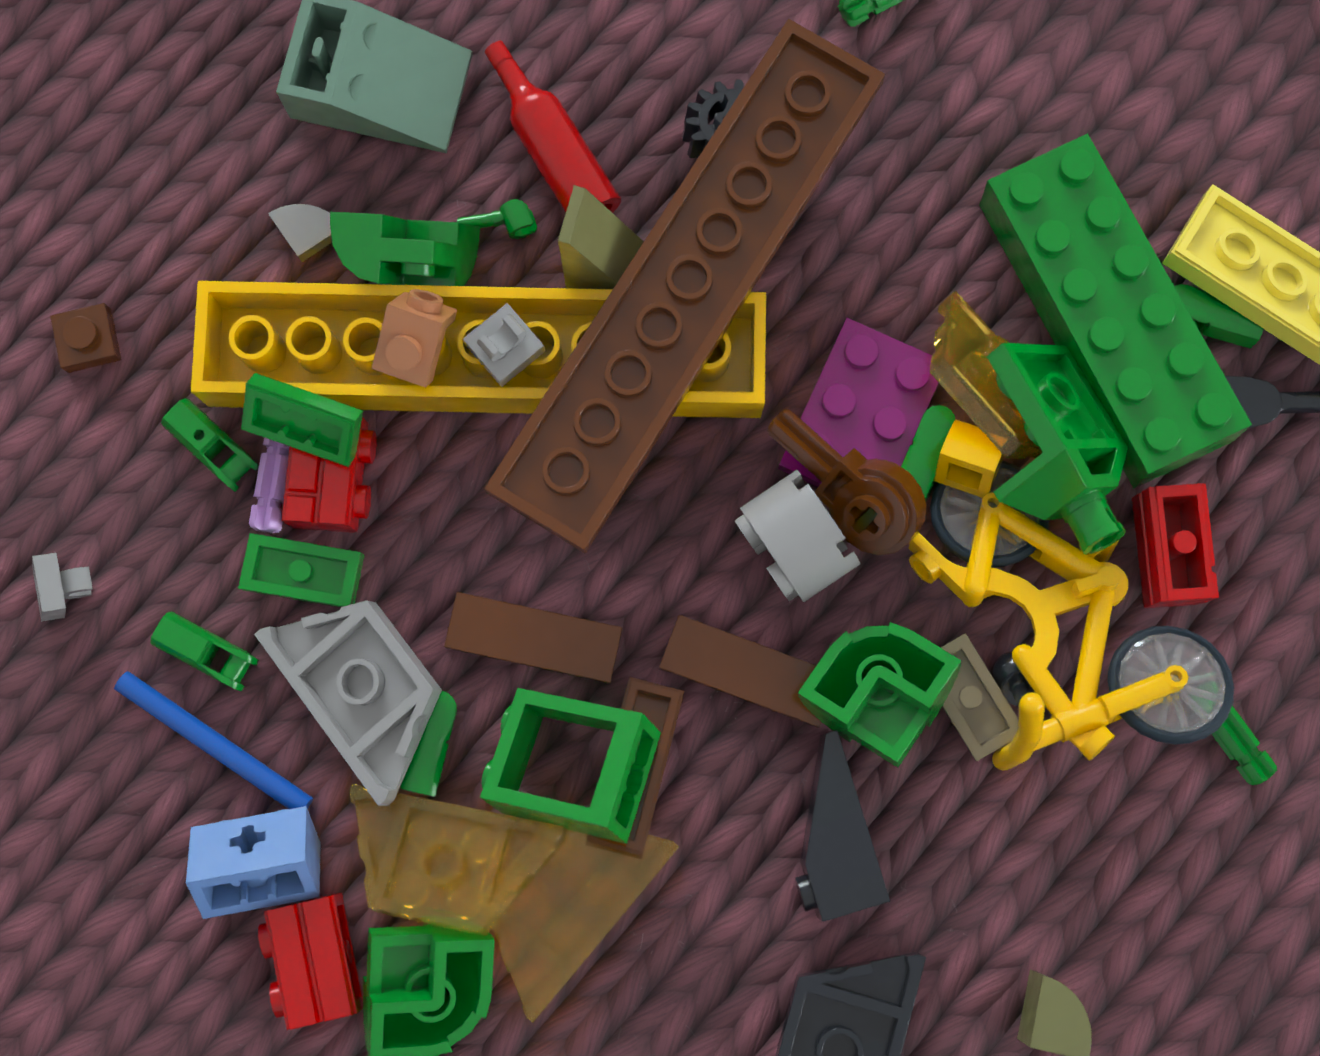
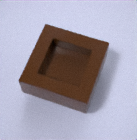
[50,303,122,373]

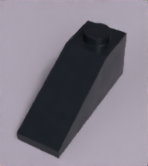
[795,730,890,922]

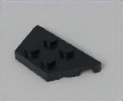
[775,952,926,1056]

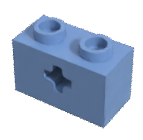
[186,806,321,919]

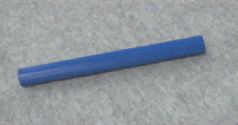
[114,671,313,809]

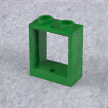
[480,688,661,844]

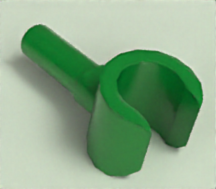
[457,199,537,239]

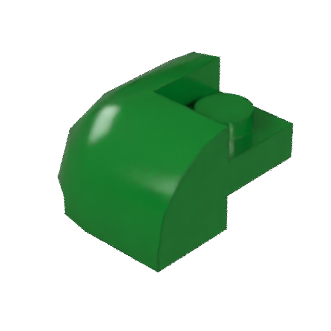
[330,212,480,286]
[798,622,961,768]
[363,917,495,1056]

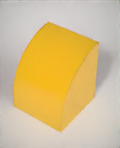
[934,419,1010,498]

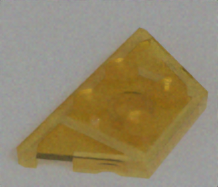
[930,291,1043,459]
[350,784,567,936]
[480,825,679,1023]

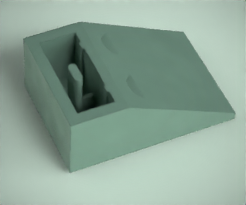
[276,0,473,153]

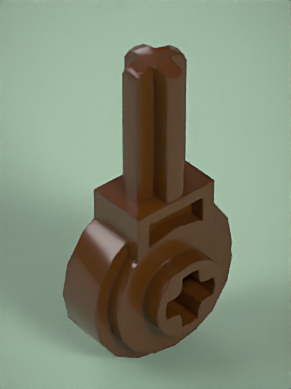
[767,409,927,555]

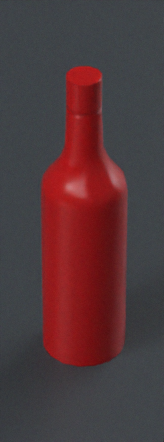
[485,41,621,213]

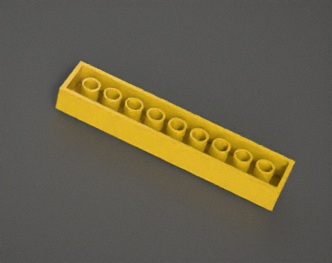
[191,281,766,418]

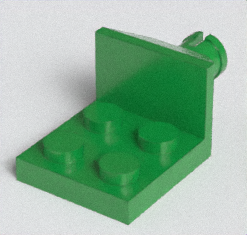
[987,343,1128,555]

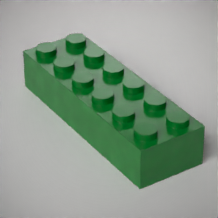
[979,133,1252,489]

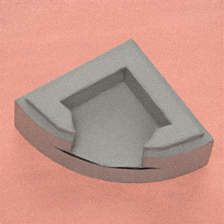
[268,204,332,262]

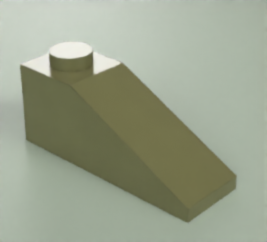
[558,186,644,289]

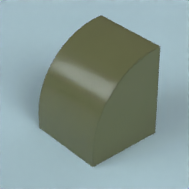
[1017,969,1092,1056]

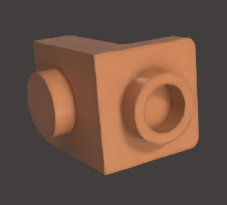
[372,289,457,388]

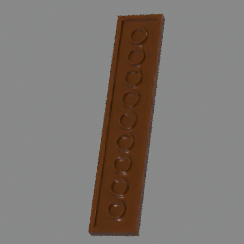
[484,18,886,554]

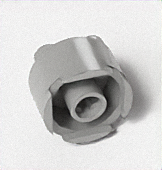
[734,470,861,603]

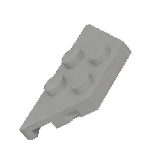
[254,600,442,806]

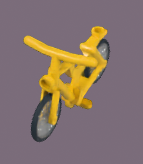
[908,461,1234,770]

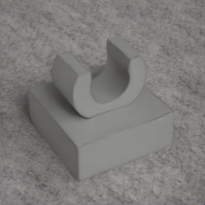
[463,303,545,387]
[32,553,93,622]

